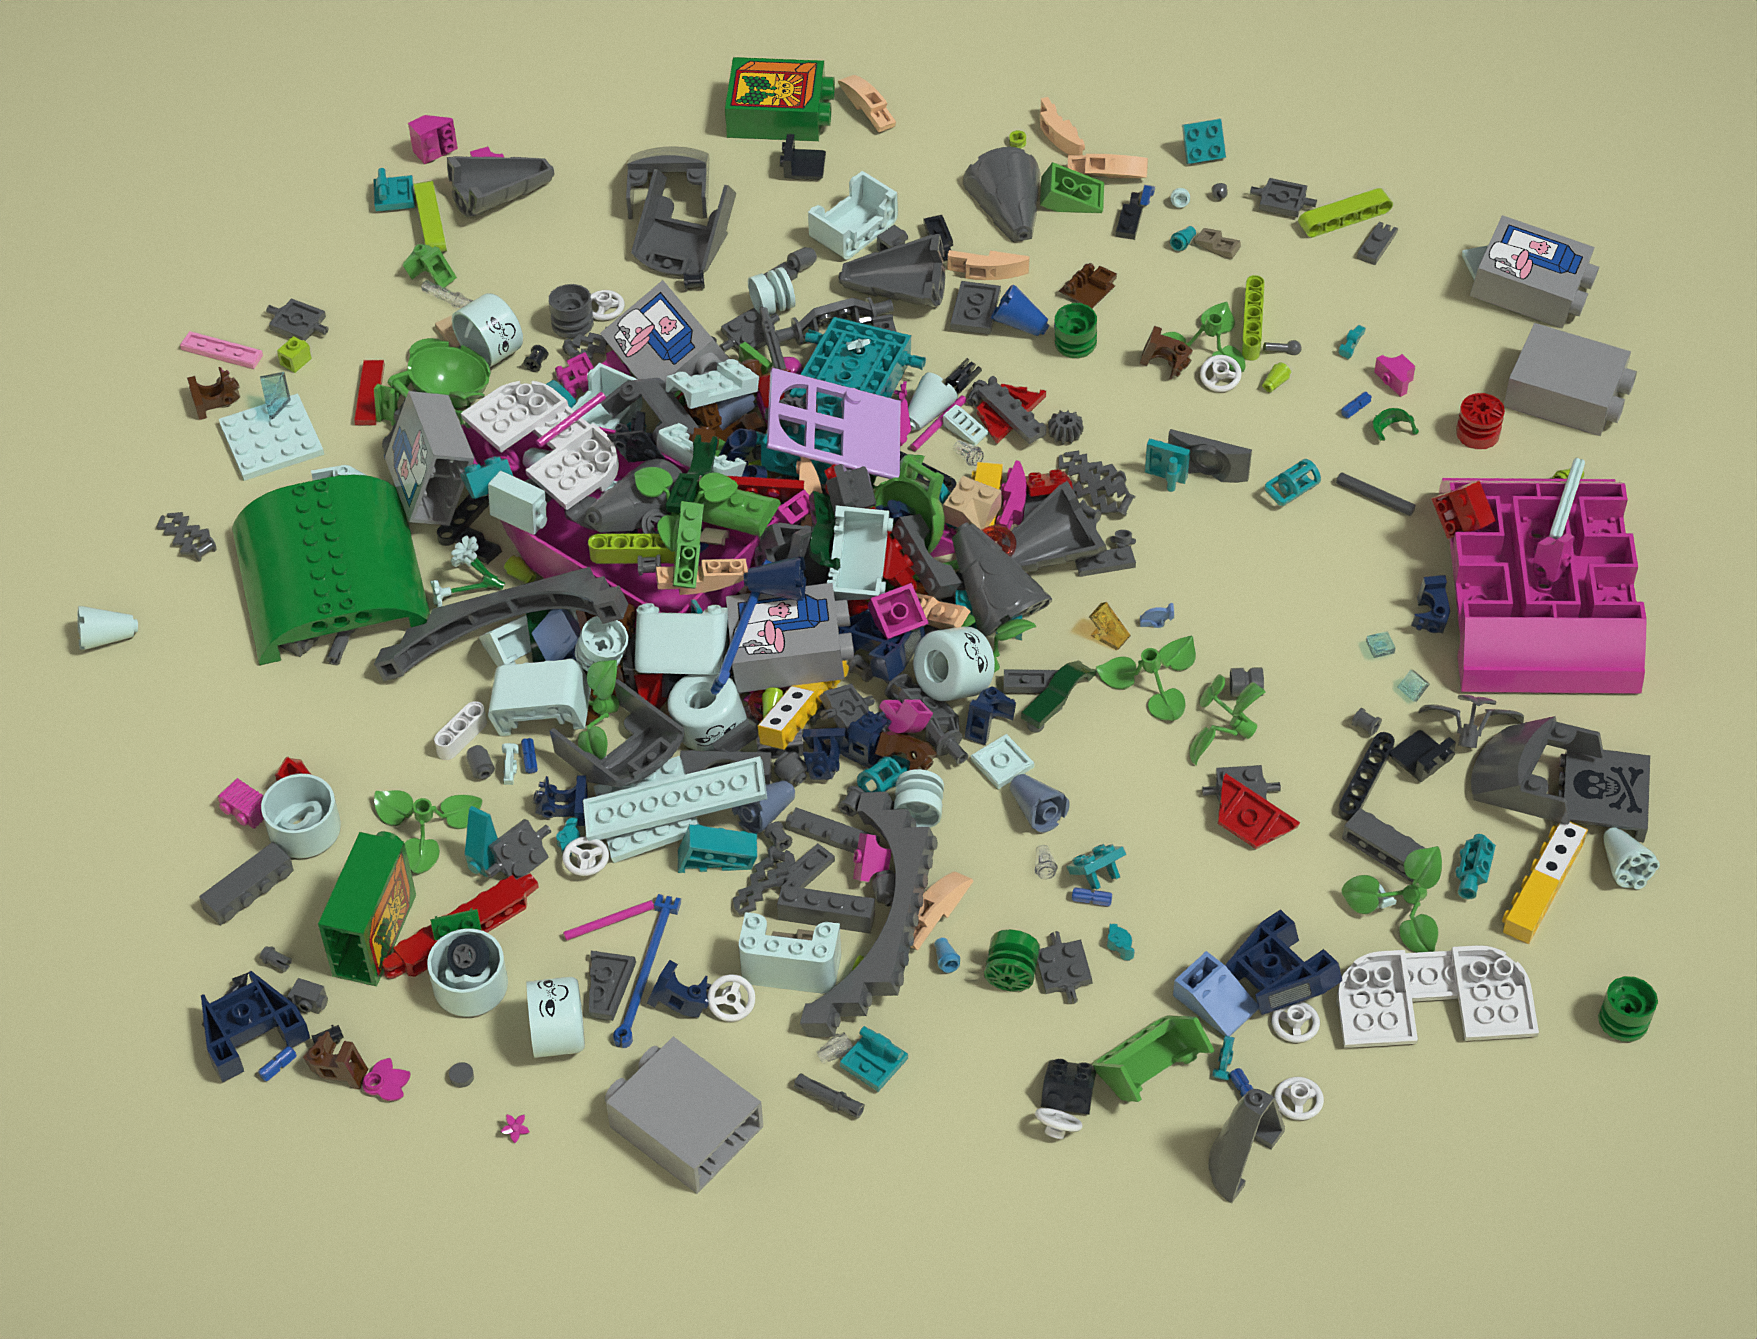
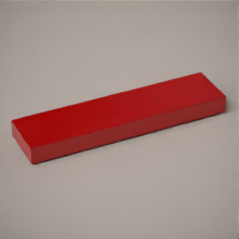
[354,360,385,425]

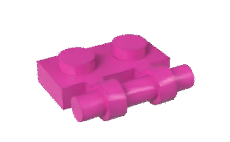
[555,352,594,399]

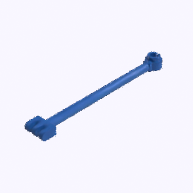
[711,559,772,695]
[613,894,681,1048]

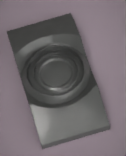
[1168,429,1252,483]

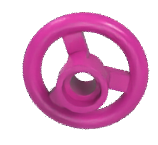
[485,440,520,472]

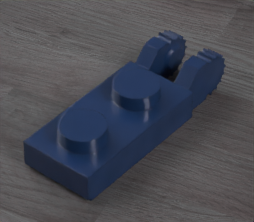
[875,500,916,524]

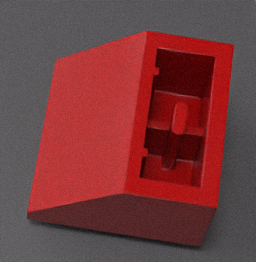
[1432,480,1496,539]

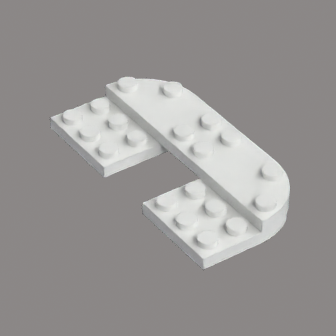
[461,381,619,510]
[1336,946,1539,1048]

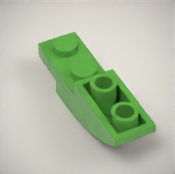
[673,501,704,589]

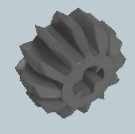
[1048,409,1084,444]

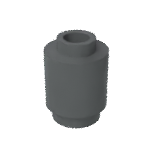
[787,247,817,272]
[466,745,495,779]

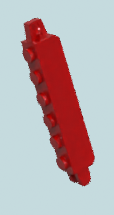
[824,464,918,591]
[382,873,539,979]

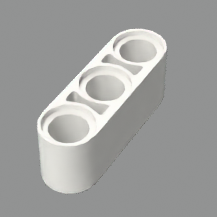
[434,702,487,760]

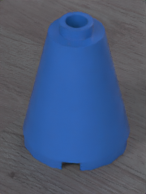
[991,284,1049,336]

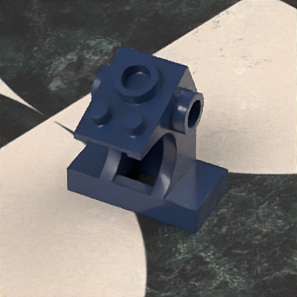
[1411,575,1450,634]
[965,686,1016,745]
[840,711,890,769]
[802,728,849,780]
[533,775,588,826]
[647,960,711,1018]

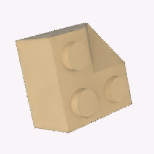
[943,476,1001,532]

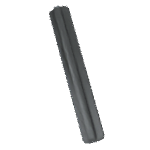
[1336,472,1416,516]

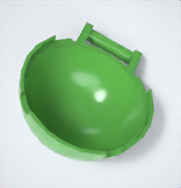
[388,341,491,409]
[871,454,945,556]

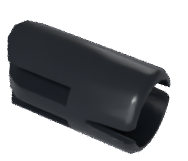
[945,358,982,394]

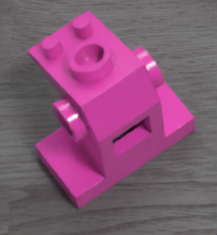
[774,489,811,525]

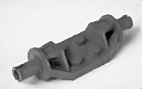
[776,297,894,345]
[884,674,968,764]

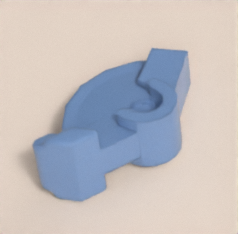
[1140,603,1174,628]

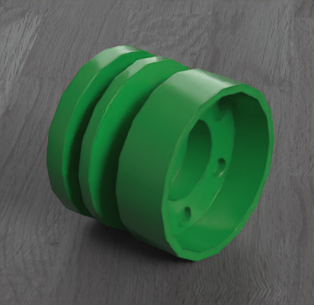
[1054,303,1097,358]
[984,929,1040,992]
[1598,976,1658,1042]

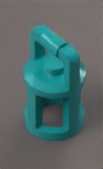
[1264,459,1321,506]
[857,755,910,793]

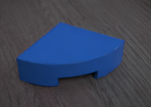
[1140,185,1155,206]

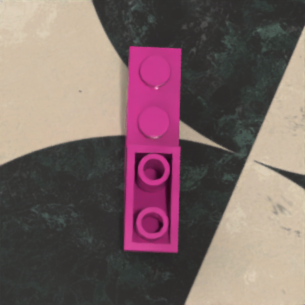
[996,460,1026,538]

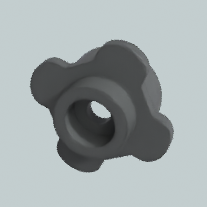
[1110,530,1136,548]

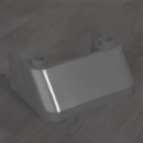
[600,378,699,447]

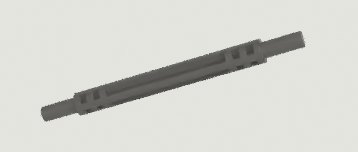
[759,306,792,392]

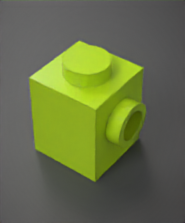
[277,336,312,373]

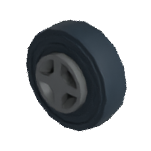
[447,934,490,977]

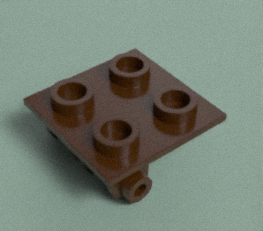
[1059,263,1116,309]

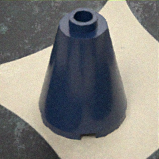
[744,556,806,601]

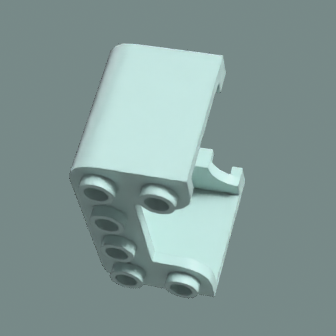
[808,171,898,259]
[571,363,642,430]
[488,659,591,736]
[739,912,841,994]

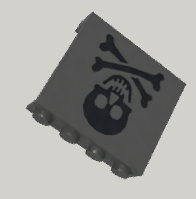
[1558,749,1651,843]

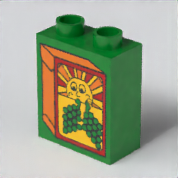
[725,57,835,142]
[318,831,416,987]

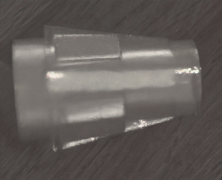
[953,440,984,466]
[1034,845,1058,879]
[816,1032,853,1064]

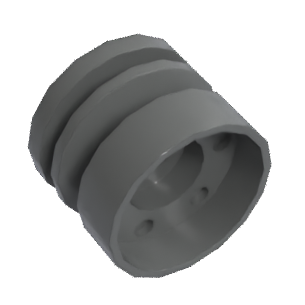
[549,284,594,338]

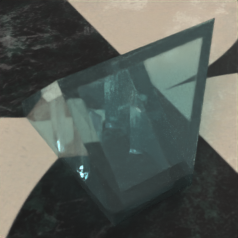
[260,372,291,420]

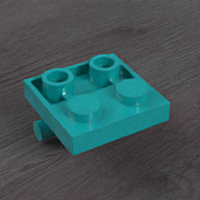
[373,168,415,211]
[1145,438,1190,492]
[840,1026,908,1092]

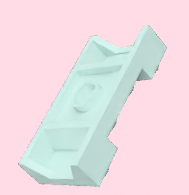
[665,359,759,409]

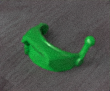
[1372,408,1419,441]

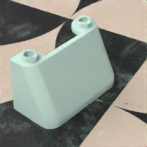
[657,423,746,477]
[827,506,893,601]
[635,603,729,675]

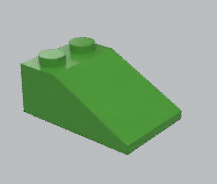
[1040,162,1104,213]

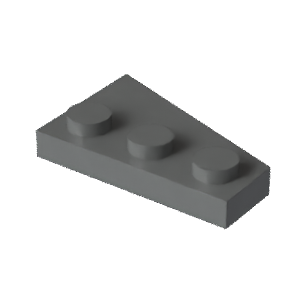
[589,950,636,1021]

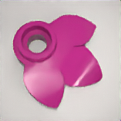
[362,1058,411,1101]

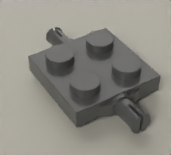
[1250,178,1317,218]
[266,298,329,341]
[719,308,780,352]
[819,683,875,730]
[1202,765,1281,802]
[485,819,551,879]
[1037,931,1093,1004]

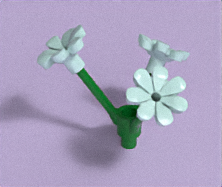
[430,536,505,608]

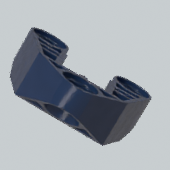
[719,429,767,478]

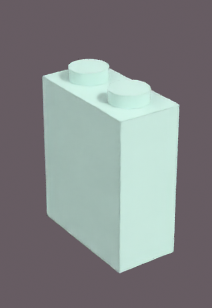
[488,471,547,535]

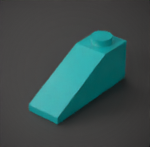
[464,806,498,877]

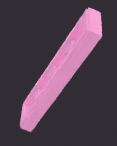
[180,331,263,369]

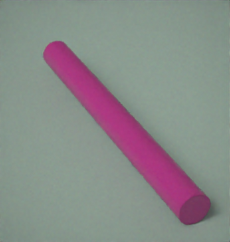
[536,392,606,448]
[910,395,967,451]
[563,900,655,941]

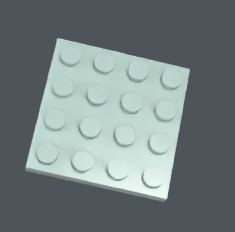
[219,394,324,481]
[594,756,699,863]

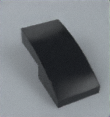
[454,527,502,565]

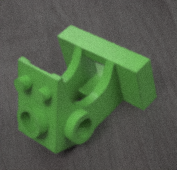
[403,244,457,290]

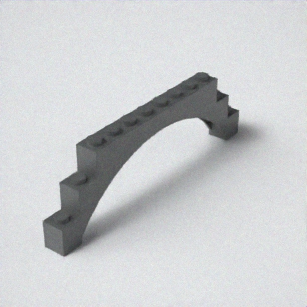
[374,567,628,681]
[800,792,938,1037]

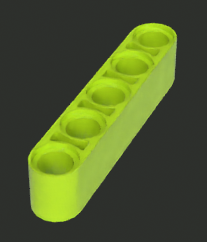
[413,180,447,252]
[1298,188,1393,237]
[1242,275,1265,361]
[588,534,675,564]

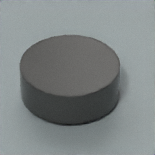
[449,1062,474,1088]

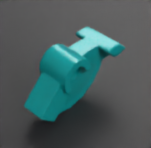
[1338,325,1366,359]
[556,818,580,857]
[1107,924,1135,960]
[1212,1035,1235,1080]

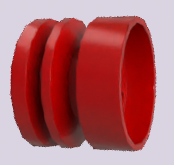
[1456,393,1505,449]

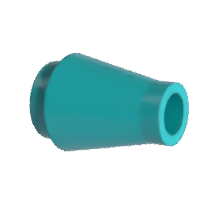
[1170,226,1196,251]

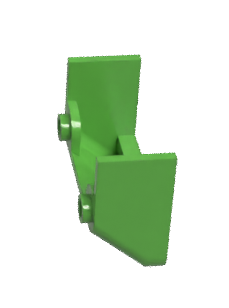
[1092,1015,1215,1102]

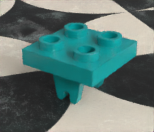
[1182,118,1226,164]
[1066,844,1127,890]

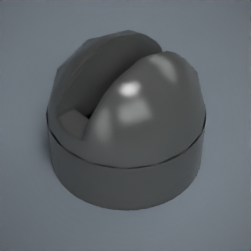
[1211,183,1228,200]

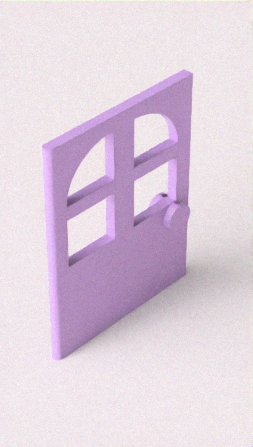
[767,368,901,479]

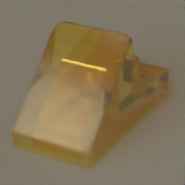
[1089,602,1131,650]

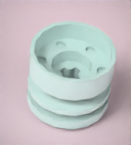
[748,267,796,315]
[575,616,628,671]
[894,769,944,828]

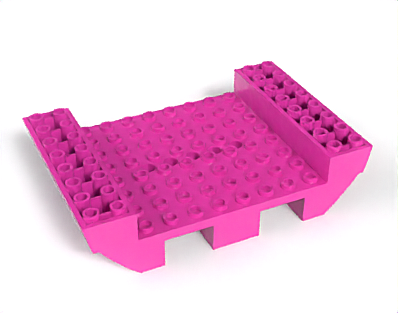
[1439,478,1647,693]

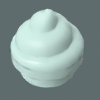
[1170,188,1190,208]

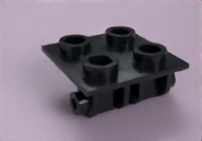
[607,423,665,463]

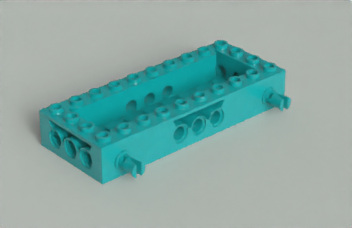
[750,317,926,484]

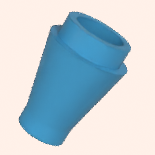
[934,938,960,973]

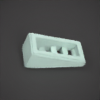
[943,405,989,446]

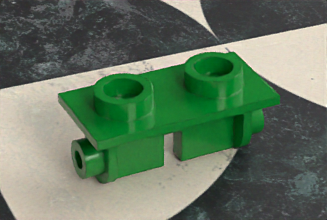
[430,908,482,940]

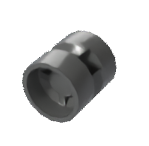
[1229,667,1264,697]

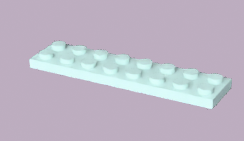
[583,756,767,841]

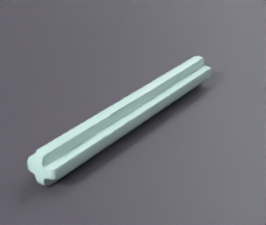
[1549,458,1585,539]

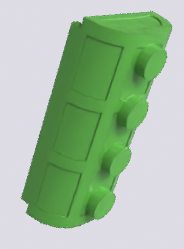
[693,487,781,537]

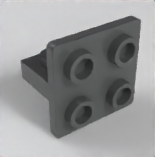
[826,464,877,518]

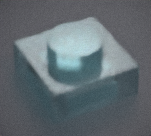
[1366,631,1396,658]
[1397,670,1430,702]

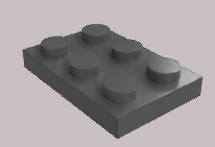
[950,281,1001,334]

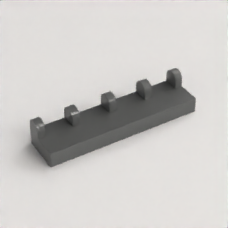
[978,376,1046,444]
[786,807,880,853]

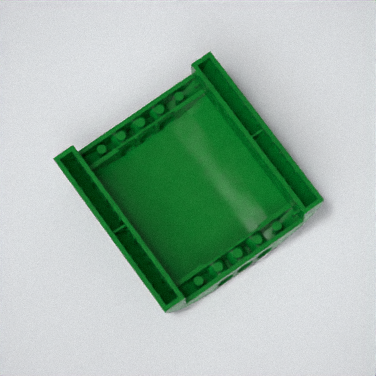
[232,474,430,665]

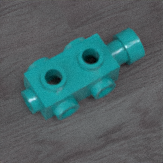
[1455,834,1496,899]

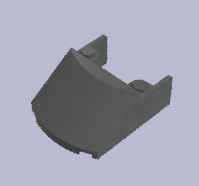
[626,146,710,219]
[631,169,736,276]
[550,679,685,787]
[1471,716,1604,825]

